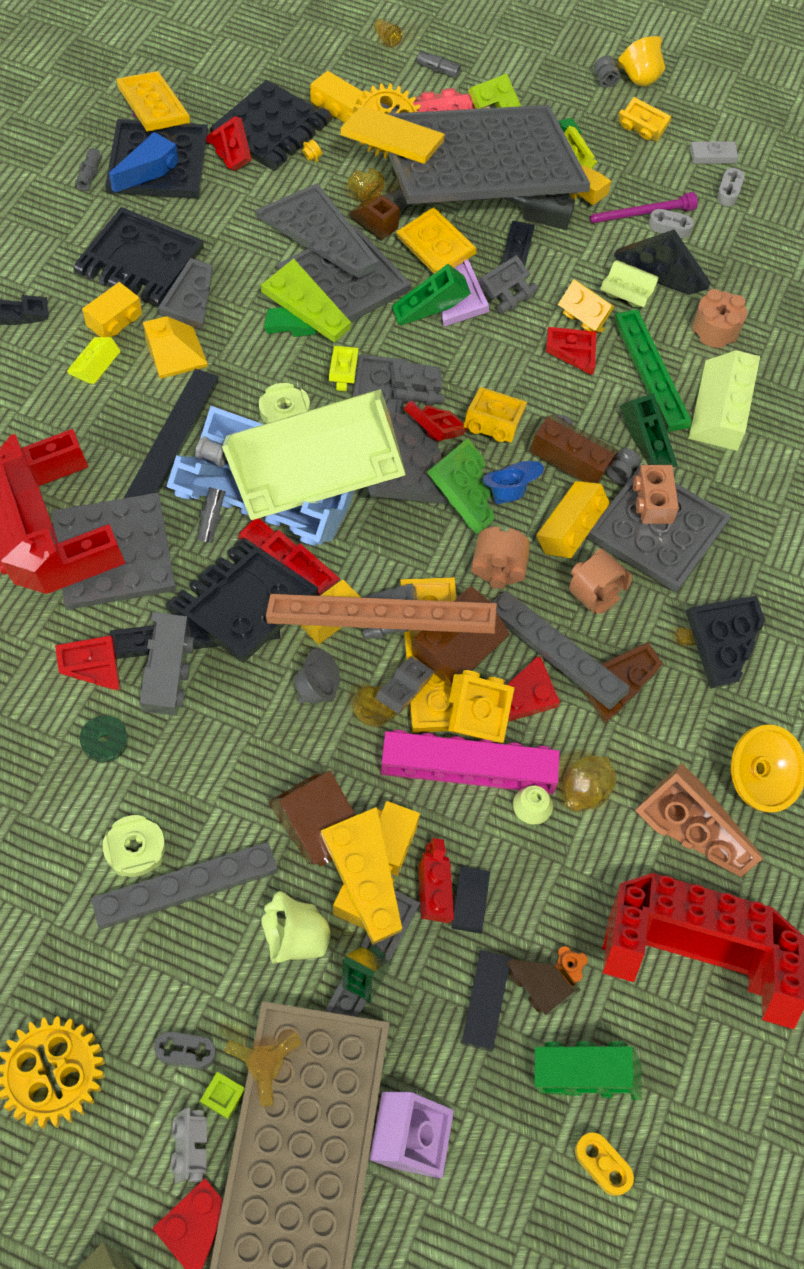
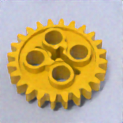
[353,83,421,159]
[0,1016,105,1129]

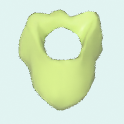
[261,891,331,964]

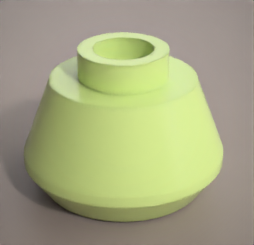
[513,786,553,824]

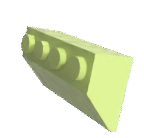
[688,350,760,451]

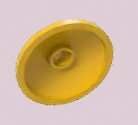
[731,725,804,812]

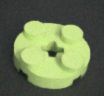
[259,383,310,423]
[103,815,165,877]

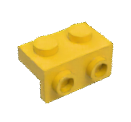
[618,97,671,142]
[558,279,615,333]

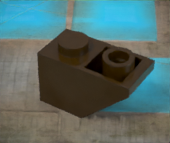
[506,959,581,1015]

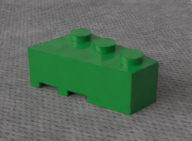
[534,1041,642,1101]

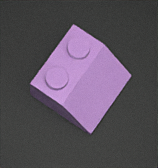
[369,1092,454,1178]

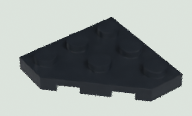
[614,229,711,295]
[685,595,765,689]

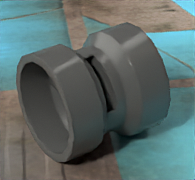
[593,55,621,88]
[606,448,641,484]

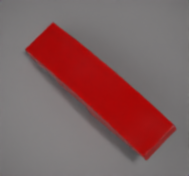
[238,518,340,596]

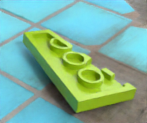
[261,258,351,343]

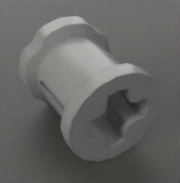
[195,436,227,468]

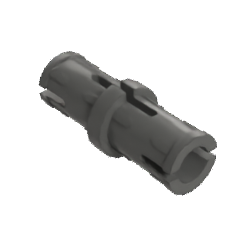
[417,50,461,79]
[75,148,102,191]
[196,487,226,544]

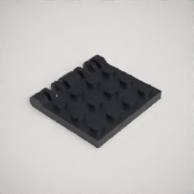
[210,80,333,171]
[74,207,204,307]
[166,538,318,663]

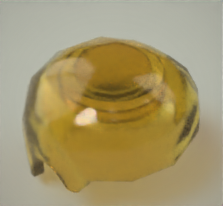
[347,167,385,201]
[352,686,397,728]

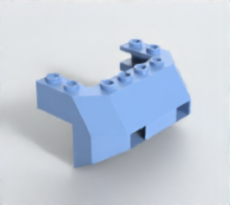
[167,406,355,546]

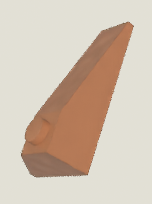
[635,763,763,877]

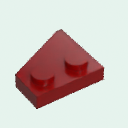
[546,327,597,375]
[404,401,467,441]
[55,636,121,691]
[507,656,560,722]
[152,1179,223,1269]

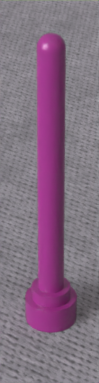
[590,191,698,223]

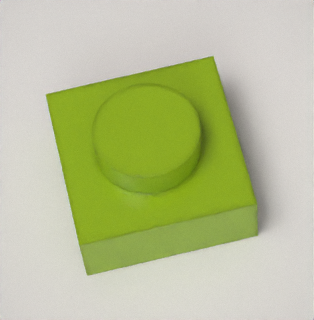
[200,1072,245,1120]

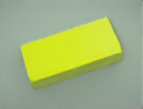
[67,337,120,384]

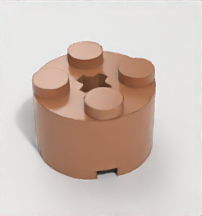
[692,289,747,348]
[471,527,530,589]
[569,548,632,614]

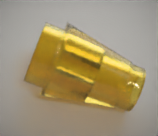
[374,19,402,46]

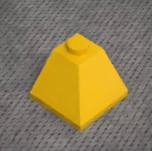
[143,316,208,379]

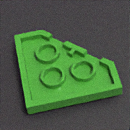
[427,438,494,535]

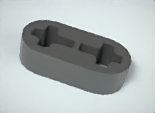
[154,1032,216,1070]

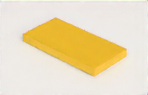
[116,71,190,131]
[340,105,445,164]

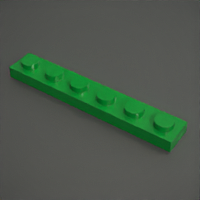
[614,309,692,433]

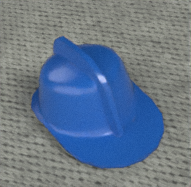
[483,461,544,504]

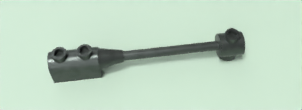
[392,168,575,231]

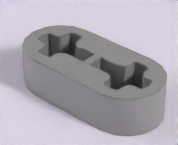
[717,168,744,206]
[649,209,694,238]

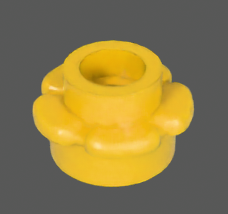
[302,140,323,162]

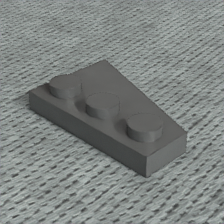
[158,258,213,330]

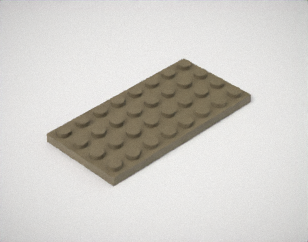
[210,1001,390,1269]

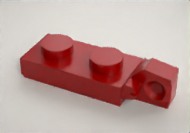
[418,838,454,924]

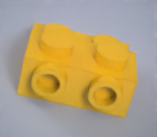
[463,387,527,443]
[448,670,514,744]

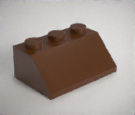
[529,414,619,484]
[412,586,509,688]

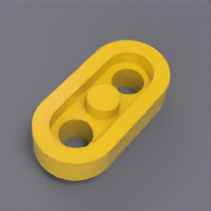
[575,1133,634,1196]

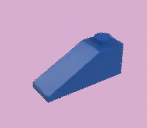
[109,132,178,192]

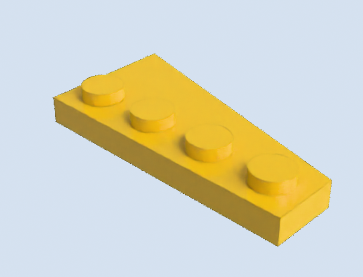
[321,807,402,944]

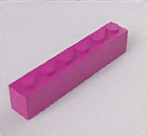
[381,730,559,794]

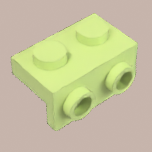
[600,260,659,307]

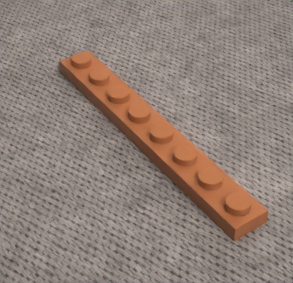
[266,594,497,634]

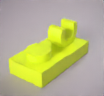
[564,126,597,169]
[329,346,359,391]

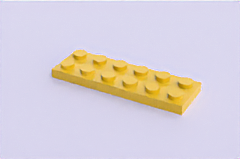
[400,578,457,733]

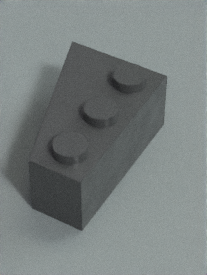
[140,612,195,716]

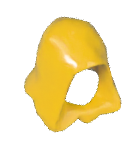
[616,36,665,87]

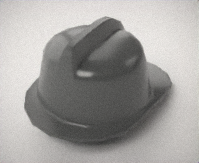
[294,648,340,704]

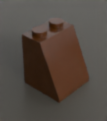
[268,770,356,867]

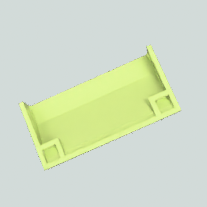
[222,389,406,520]

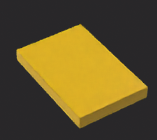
[396,207,477,273]

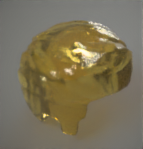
[562,755,616,812]

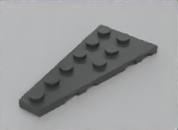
[255,183,380,278]

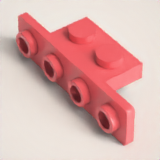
[413,88,476,112]

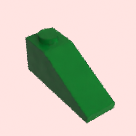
[392,264,471,326]

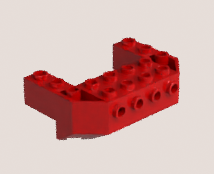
[0,429,126,594]
[602,873,804,1030]

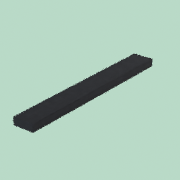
[124,368,219,498]

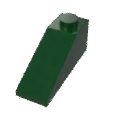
[620,393,678,467]
[342,946,389,1003]

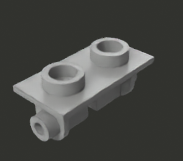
[171,1108,207,1184]

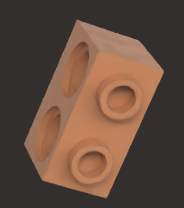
[633,465,679,524]

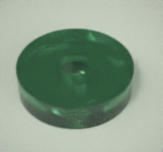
[80,716,128,763]

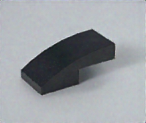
[0,295,49,325]
[451,866,490,934]

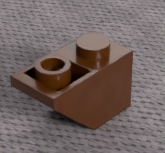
[349,195,400,240]

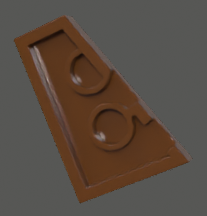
[581,642,663,725]

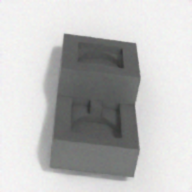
[376,656,435,714]

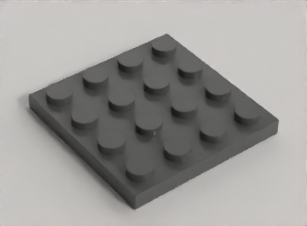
[277,225,411,322]
[367,412,450,504]
[586,463,732,593]
[52,493,176,610]

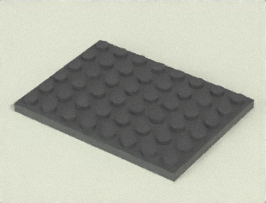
[387,105,590,205]

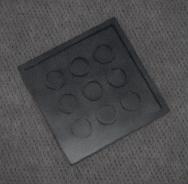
[105,119,208,198]

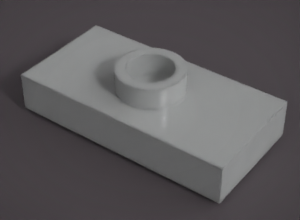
[690,141,738,164]

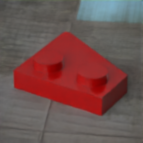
[207,116,252,171]

